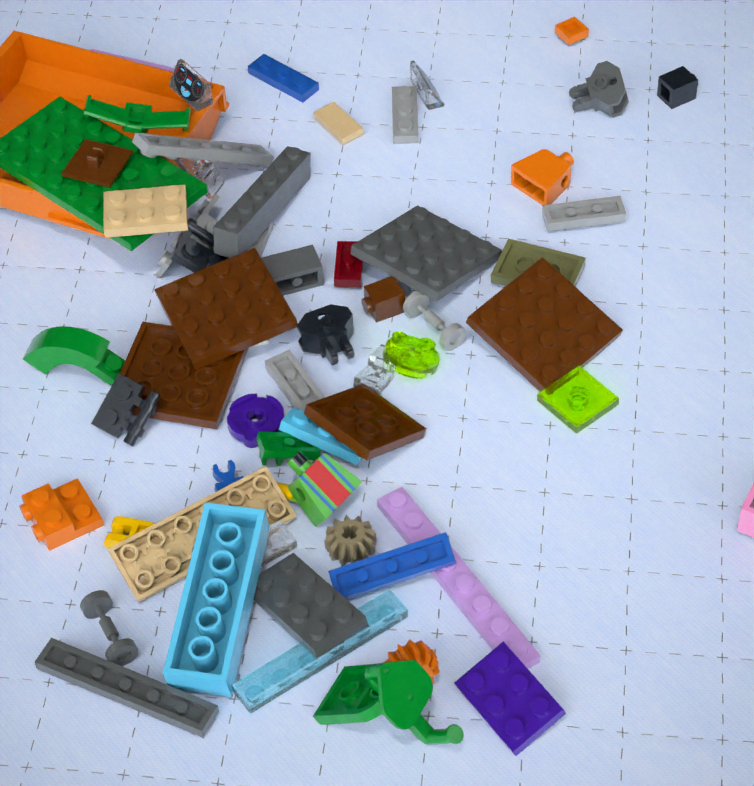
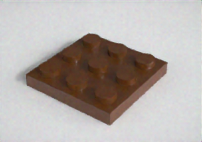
[304,384,427,461]

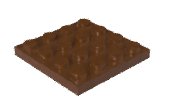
[154,248,298,370]
[466,257,623,398]
[120,321,249,429]

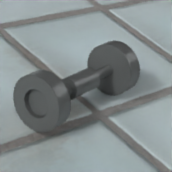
[80,590,138,666]

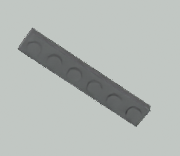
[35,638,219,738]

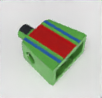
[287,451,362,527]

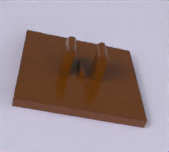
[61,139,133,188]

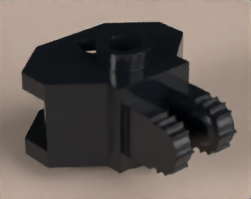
[297,304,355,365]

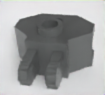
[569,61,629,118]

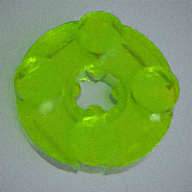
[382,331,440,379]

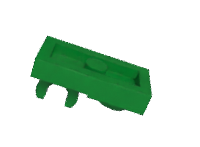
[256,432,321,466]

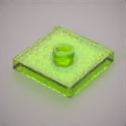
[537,366,619,434]

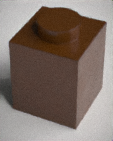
[361,276,405,323]

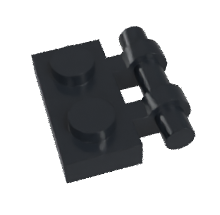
[91,373,161,447]

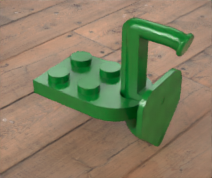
[313,660,464,745]

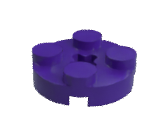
[227,393,285,448]

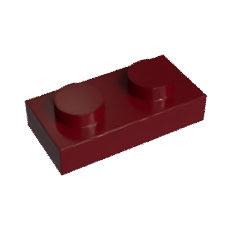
[334,241,363,288]

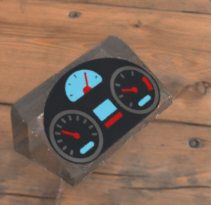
[169,59,213,111]
[410,60,445,110]

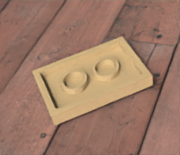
[104,185,188,238]

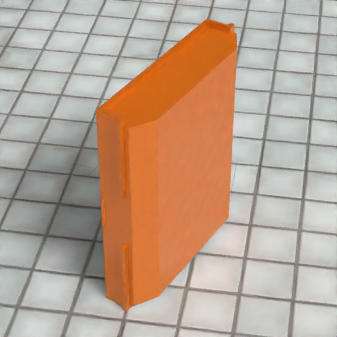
[0,30,230,239]

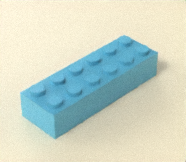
[163,503,270,697]

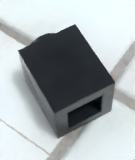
[657,66,698,109]

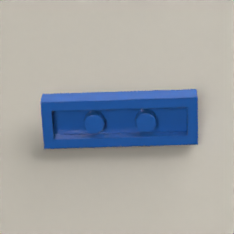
[248,54,319,103]

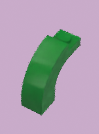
[23,326,125,386]

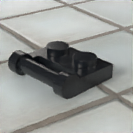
[170,218,228,273]

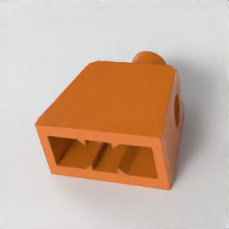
[511,149,574,205]

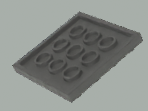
[351,205,502,301]

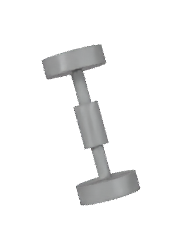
[403,291,466,351]

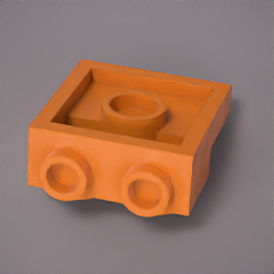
[19,478,104,551]

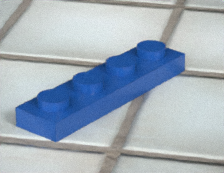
[328,532,457,600]

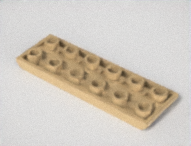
[107,466,296,602]

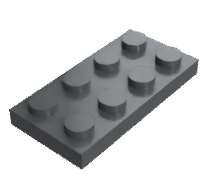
[254,553,368,659]

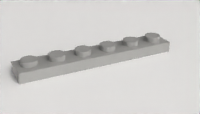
[132,132,274,167]

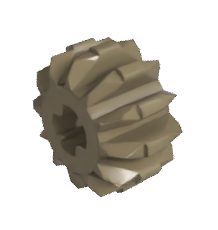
[324,514,376,566]

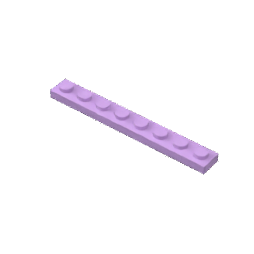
[377,487,540,669]

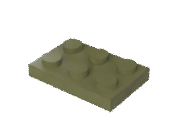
[491,238,586,287]

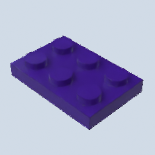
[454,641,566,756]

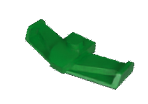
[83,95,191,133]

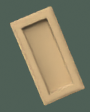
[314,102,363,145]

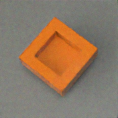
[555,16,589,45]

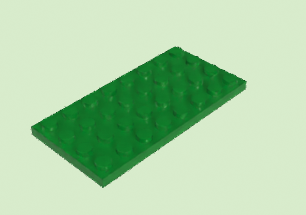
[0,96,208,251]

